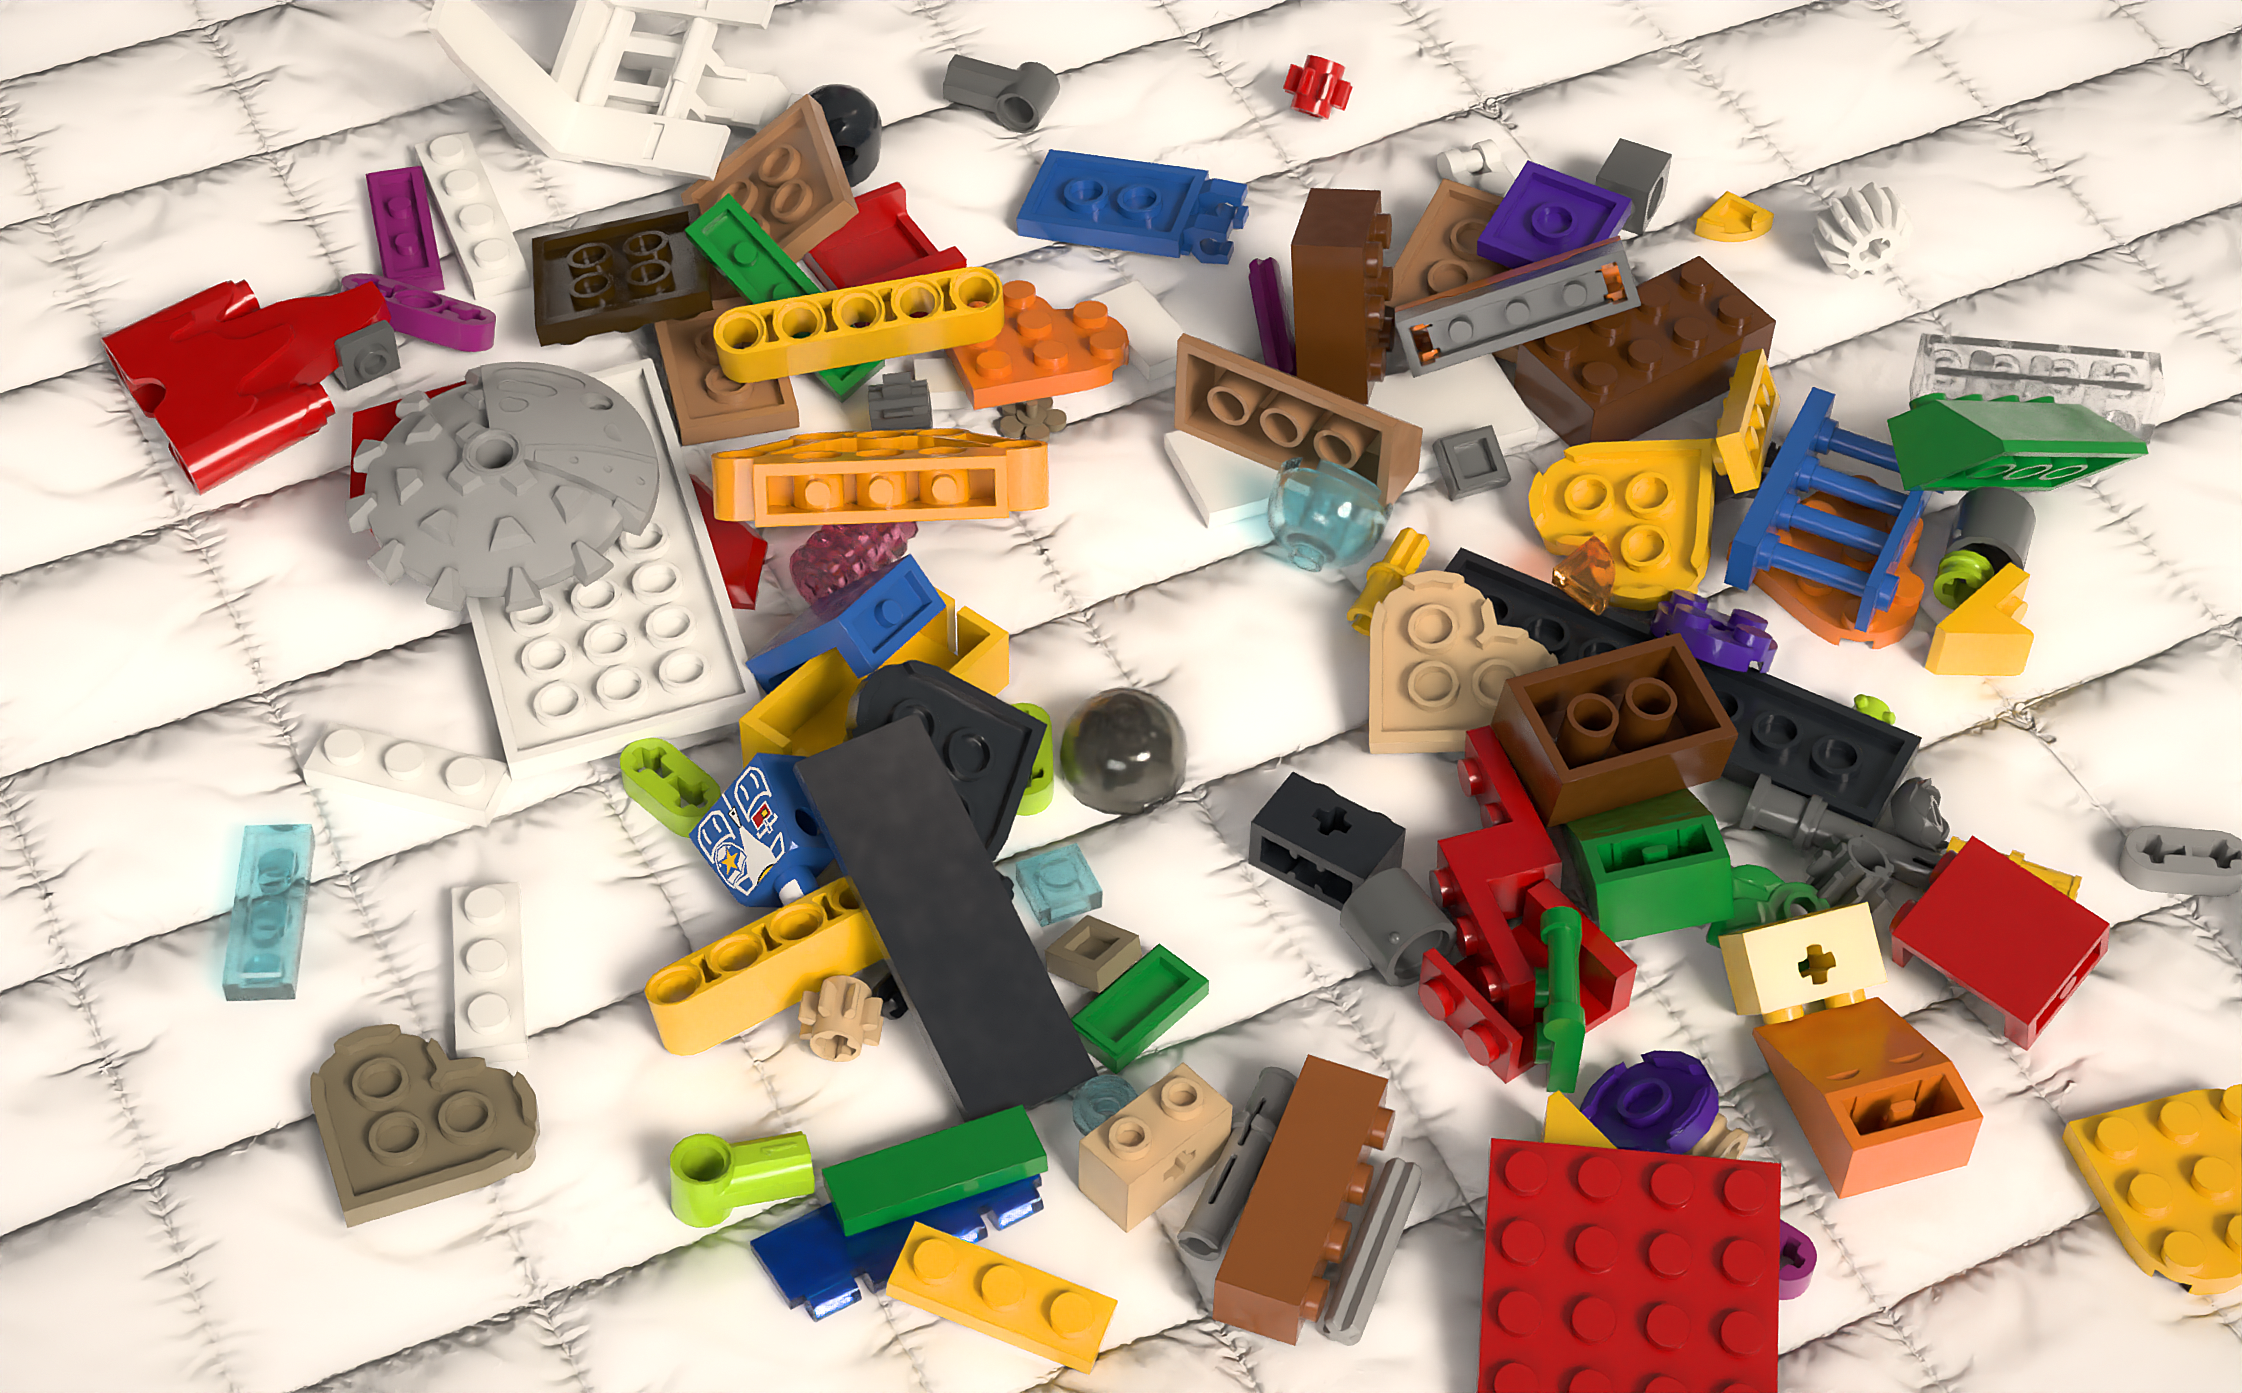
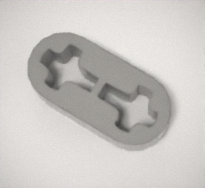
[2118,826,2242,897]

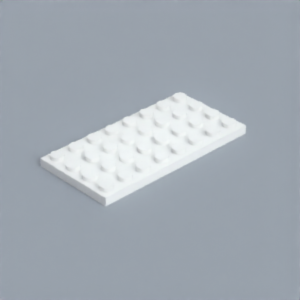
[466,358,762,781]

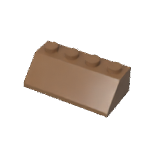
[1174,333,1423,515]

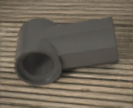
[943,54,1060,134]

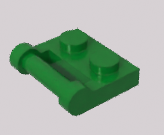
[1533,906,1586,1093]

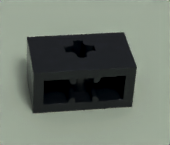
[1248,772,1406,911]

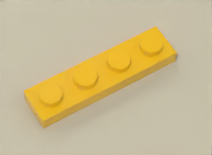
[1710,348,1780,494]

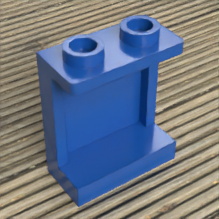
[745,553,946,695]

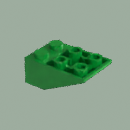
[1560,788,1735,943]

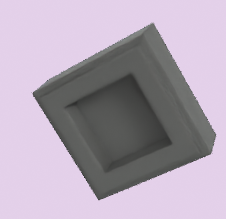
[1432,425,1512,501]

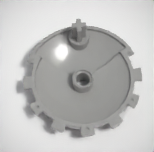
[345,361,660,612]

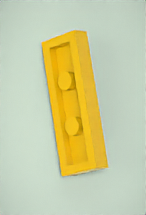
[886,1221,1118,1375]

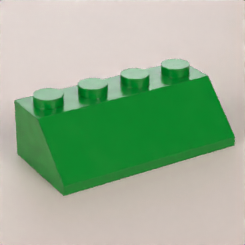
[1887,393,2149,491]

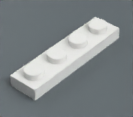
[414,132,531,300]

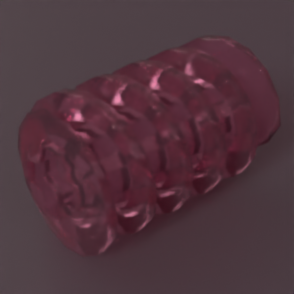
[789,521,919,606]

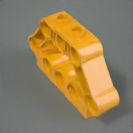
[711,428,1050,527]

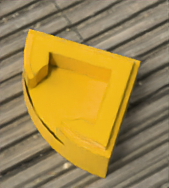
[1695,191,1774,242]

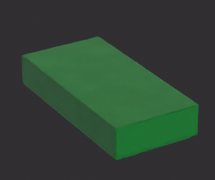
[1071,943,1209,1075]

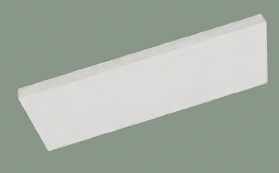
[1164,353,1539,528]

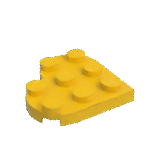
[1528,438,1716,611]
[2062,1084,2242,1295]

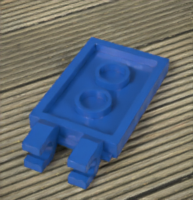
[1016,149,1249,265]

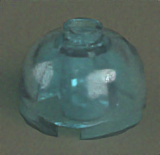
[1266,457,1394,572]

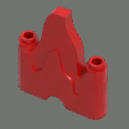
[100,279,391,496]

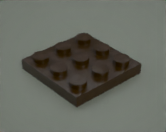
[532,203,714,347]

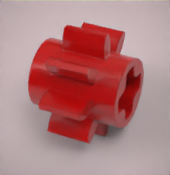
[1282,55,1353,120]

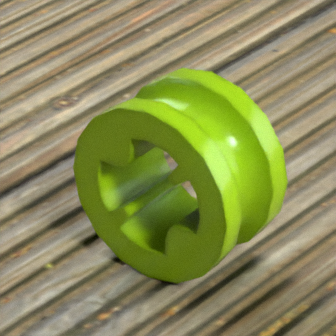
[1933,550,1994,610]

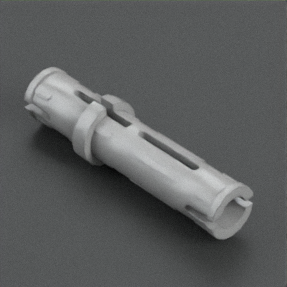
[1177,1066,1298,1261]

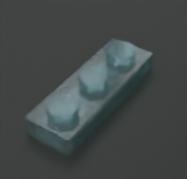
[222,824,316,1001]

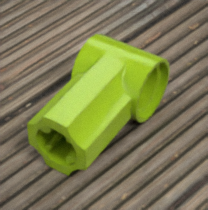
[670,1131,815,1228]

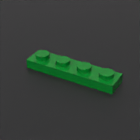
[685,193,886,403]

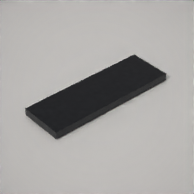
[792,713,1099,1123]

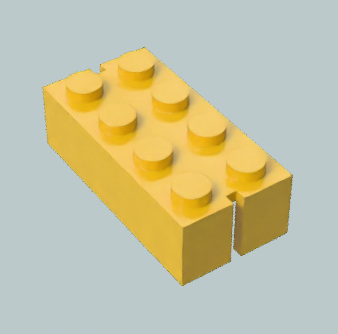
[739,586,1009,769]

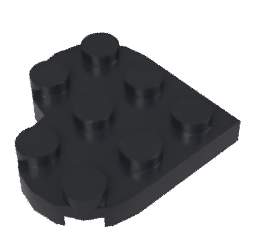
[843,660,1048,862]

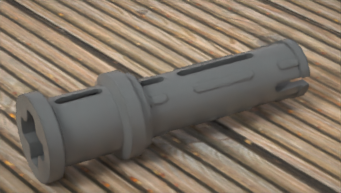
[1740,773,1944,892]

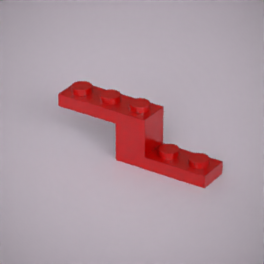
[1429,725,1562,1028]

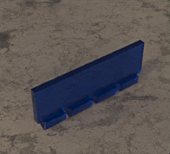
[750,1174,1044,1323]

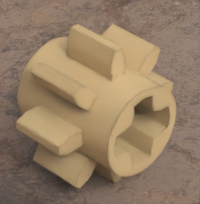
[797,975,884,1062]

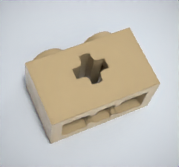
[1078,1062,1233,1233]

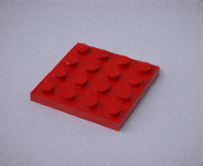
[1476,1138,1781,1393]

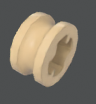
[1683,1113,1749,1159]

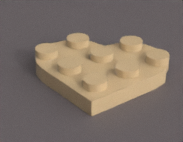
[1369,570,1558,754]

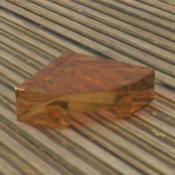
[1551,535,1615,616]

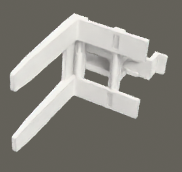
[427,0,804,181]

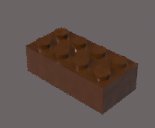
[1513,256,1776,447]

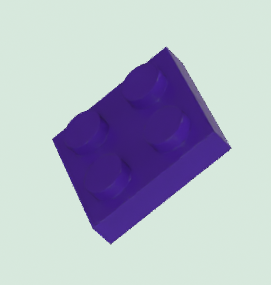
[1477,160,1632,269]

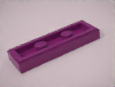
[365,166,445,292]

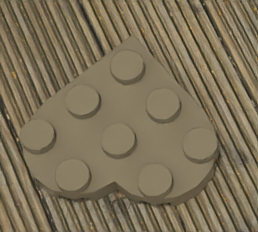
[310,1023,540,1228]

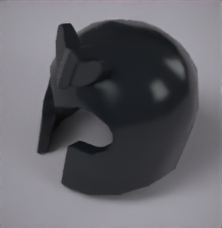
[808,84,882,188]

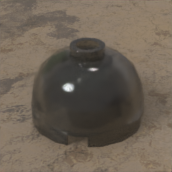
[1059,686,1188,816]

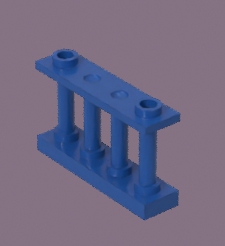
[1724,387,1945,632]

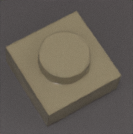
[1044,915,1142,993]

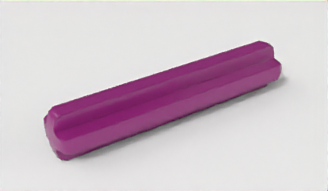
[1248,257,1297,377]

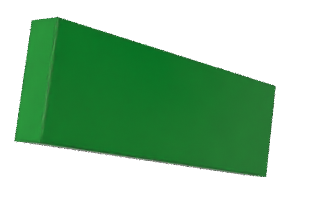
[821,1105,1048,1237]

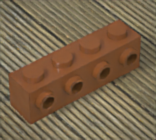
[1212,1054,1395,1346]

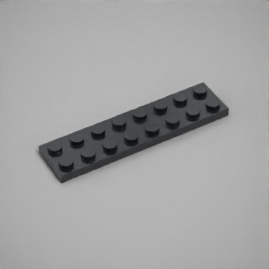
[1444,547,1922,828]

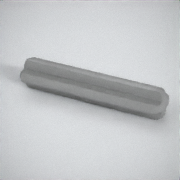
[1323,1157,1422,1346]

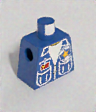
[689,753,835,908]

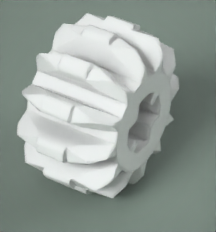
[1812,182,1915,279]

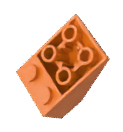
[1752,997,1984,1199]

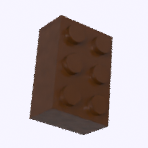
[1290,188,1395,405]
[1491,632,1739,828]

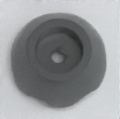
[1891,777,1950,853]

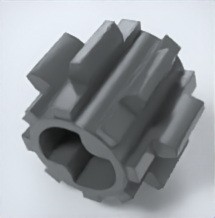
[868,371,933,430]
[1806,833,1894,914]

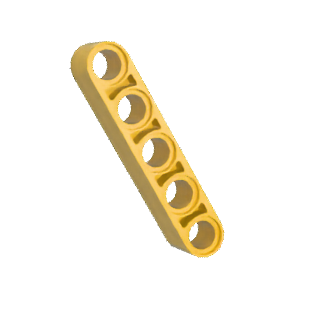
[713,267,1005,383]
[644,876,884,1056]

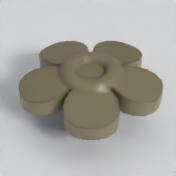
[999,397,1067,442]

